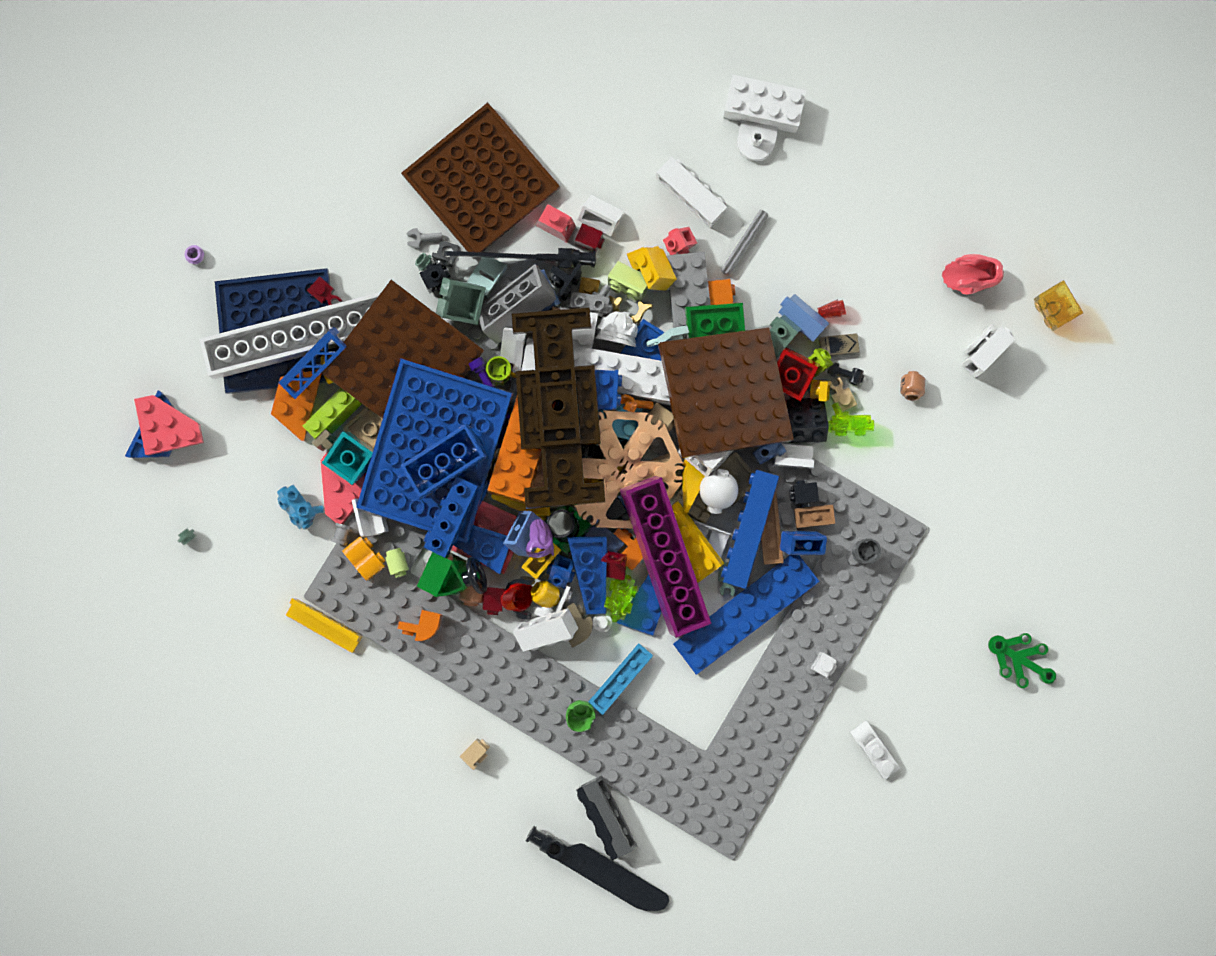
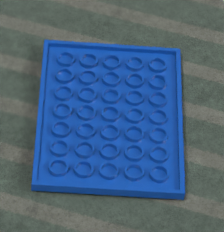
[356,359,513,543]

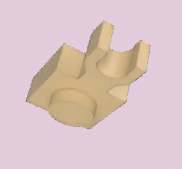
[830,377,857,413]

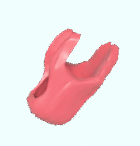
[942,254,1004,295]

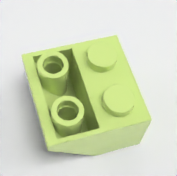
[608,261,648,302]

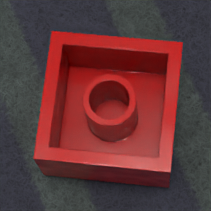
[777,347,820,401]

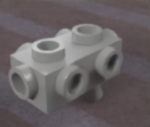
[566,284,613,318]

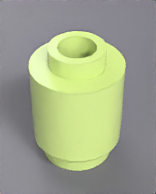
[385,548,409,578]

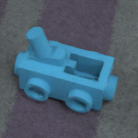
[277,484,324,530]

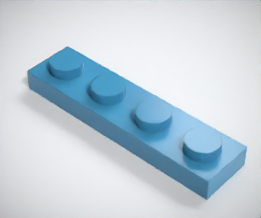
[588,643,653,715]

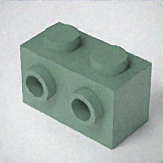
[770,315,801,359]

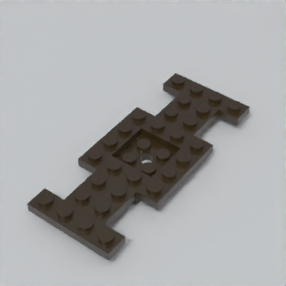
[511,307,605,509]

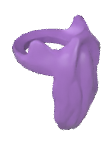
[526,519,554,558]

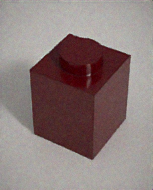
[575,223,605,252]
[483,587,505,615]

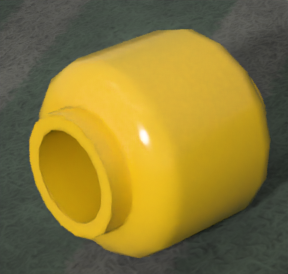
[531,580,560,608]

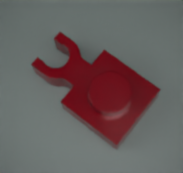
[307,276,343,305]

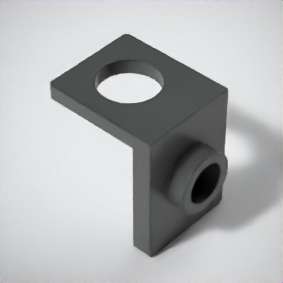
[432,240,459,267]

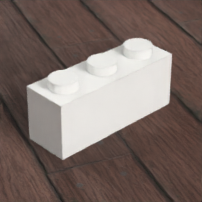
[513,609,578,652]

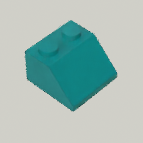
[322,431,374,485]

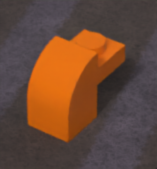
[613,528,643,571]
[397,610,443,641]

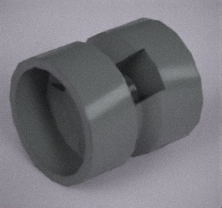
[852,538,881,565]

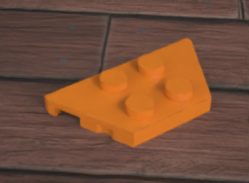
[271,370,322,441]

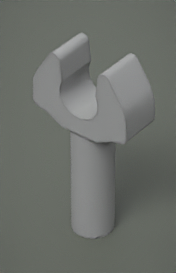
[406,228,442,249]

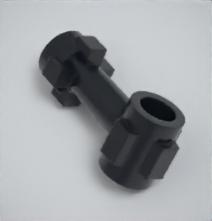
[827,362,864,386]

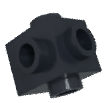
[419,263,451,294]

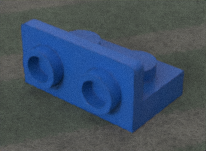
[595,370,622,411]

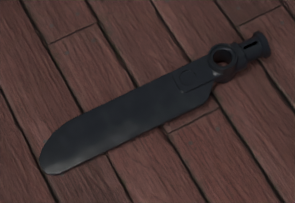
[444,248,596,268]
[525,826,669,911]

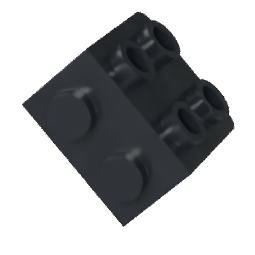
[786,398,829,443]

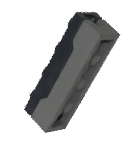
[576,775,637,861]

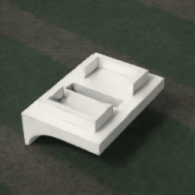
[693,520,730,558]

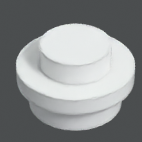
[593,614,612,632]

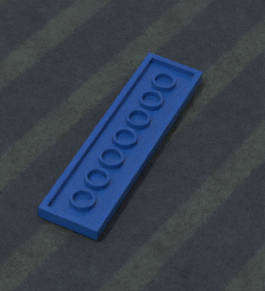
[673,555,820,675]

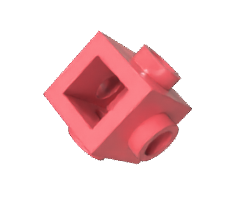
[663,227,697,255]

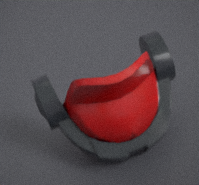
[501,576,535,620]

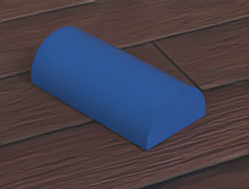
[400,424,488,499]

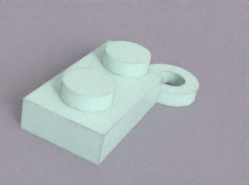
[646,325,689,347]

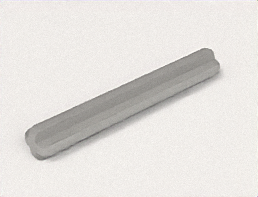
[721,210,768,276]

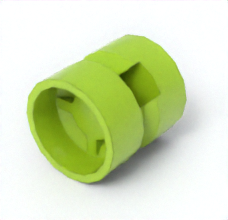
[486,356,511,386]

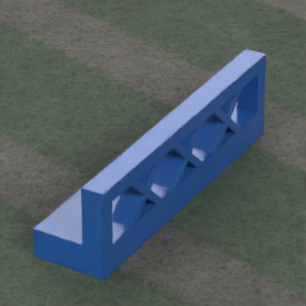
[278,327,347,399]

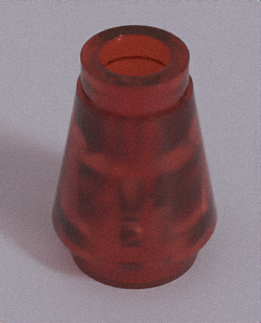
[817,299,846,318]

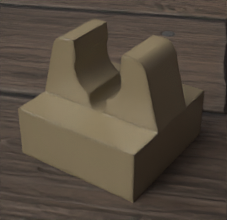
[312,429,336,451]

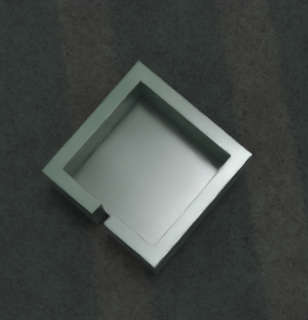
[435,277,486,325]

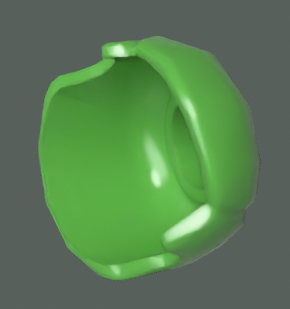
[566,700,595,732]

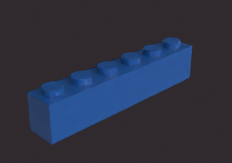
[721,470,779,589]

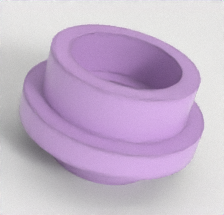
[185,245,204,264]

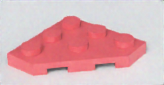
[134,395,204,456]
[320,451,367,524]

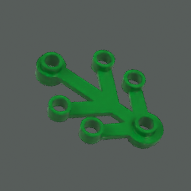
[988,633,1056,688]

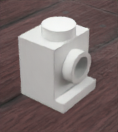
[810,652,837,679]

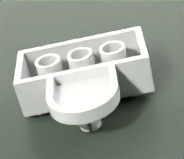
[723,75,806,162]

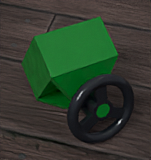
[417,552,487,597]

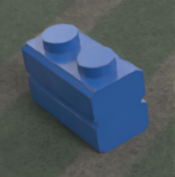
[780,531,827,555]

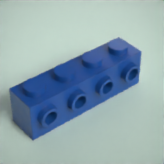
[424,475,481,558]

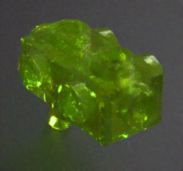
[828,402,874,436]
[604,574,637,623]

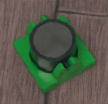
[546,506,593,555]

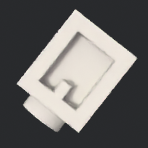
[534,586,573,617]

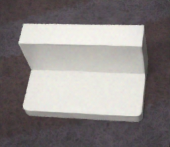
[500,327,526,373]
[773,444,814,469]
[352,499,389,537]

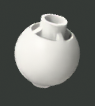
[699,469,738,514]

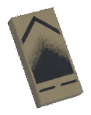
[819,333,860,356]

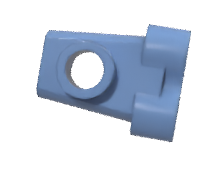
[752,443,787,465]

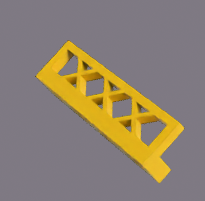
[286,598,363,653]

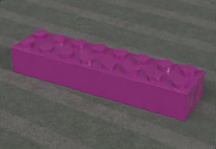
[620,476,711,638]

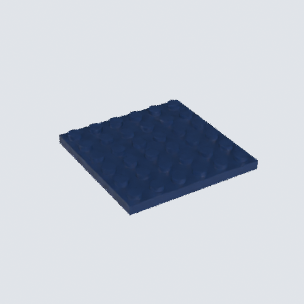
[214,268,337,394]

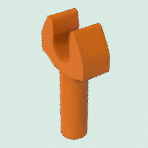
[621,394,654,412]

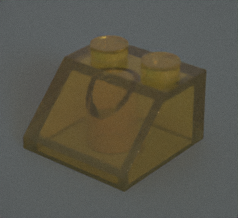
[1034,280,1083,331]

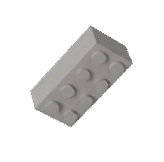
[667,252,710,328]

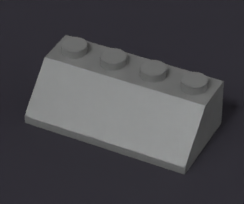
[479,264,556,344]

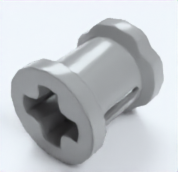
[331,523,353,546]

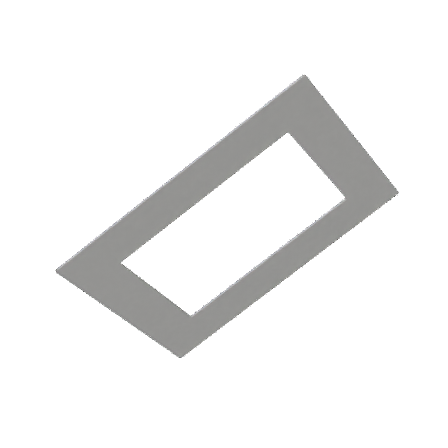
[304,275,927,859]

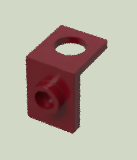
[601,551,627,580]

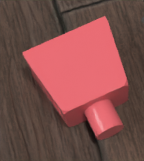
[536,204,576,243]

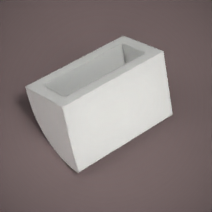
[578,195,624,237]

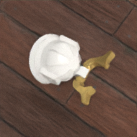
[595,296,653,347]

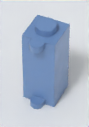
[778,294,829,342]

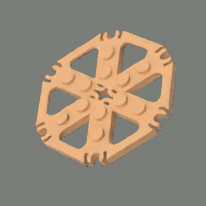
[574,410,683,529]

